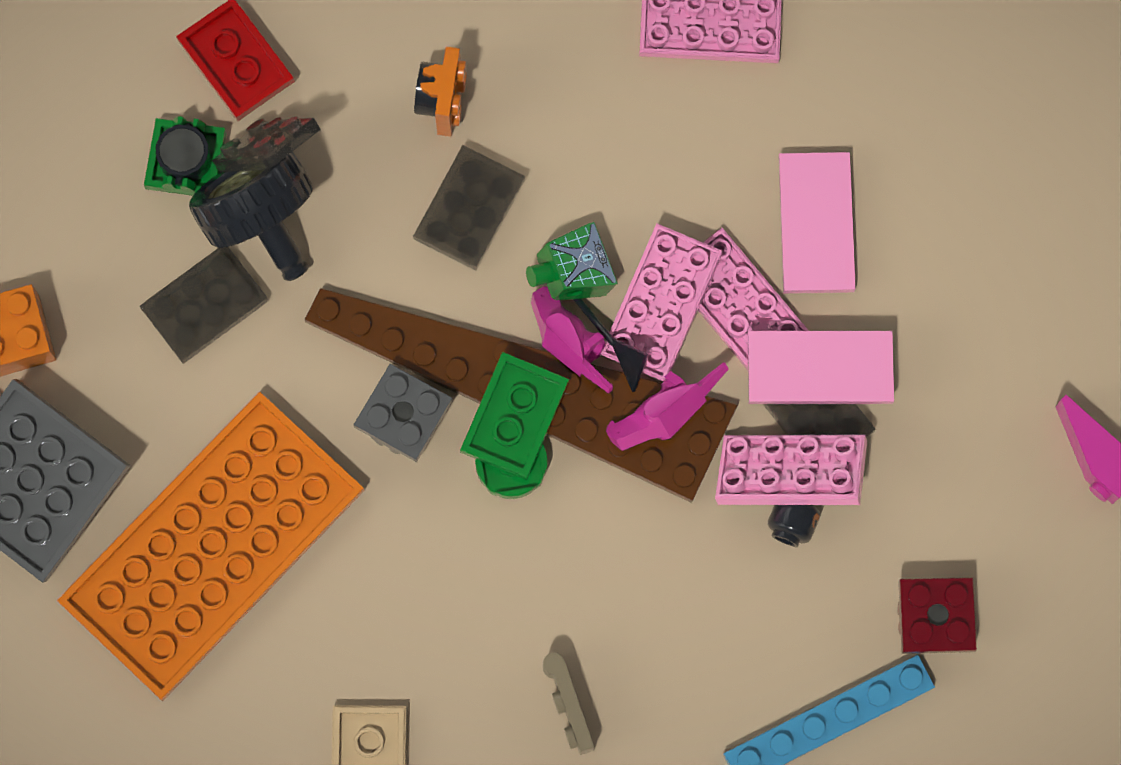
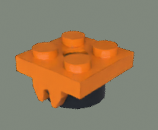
[414,47,467,137]

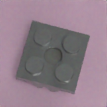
[353,364,453,463]

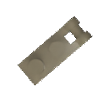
[543,653,594,755]

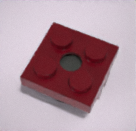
[897,578,977,654]

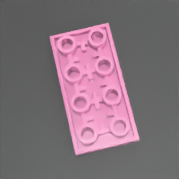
[639,0,782,63]
[778,152,855,294]
[601,223,723,382]
[698,228,809,370]
[748,331,894,404]
[715,435,867,505]

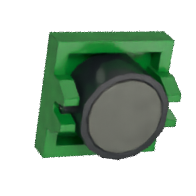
[144,116,227,196]

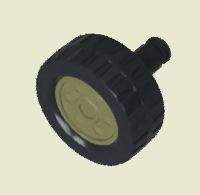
[189,145,313,281]

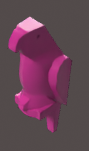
[531,286,613,393]
[606,362,729,451]

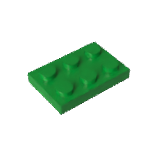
[460,352,569,480]

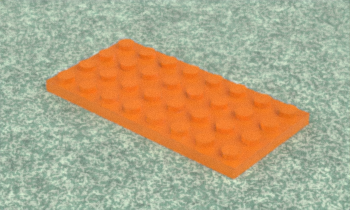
[57,392,365,701]

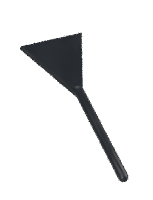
[573,299,648,393]

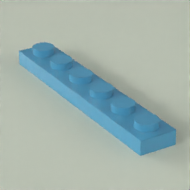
[723,655,935,765]

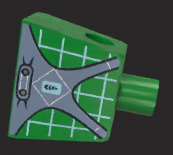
[526,222,618,300]

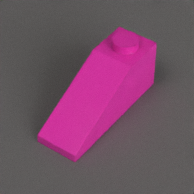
[1055,395,1121,504]

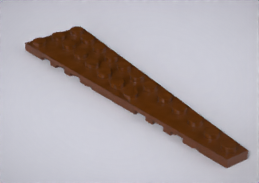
[304,288,738,503]

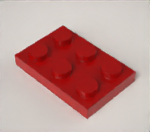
[176,0,295,122]

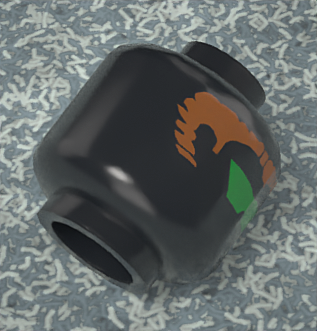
[768,505,821,547]

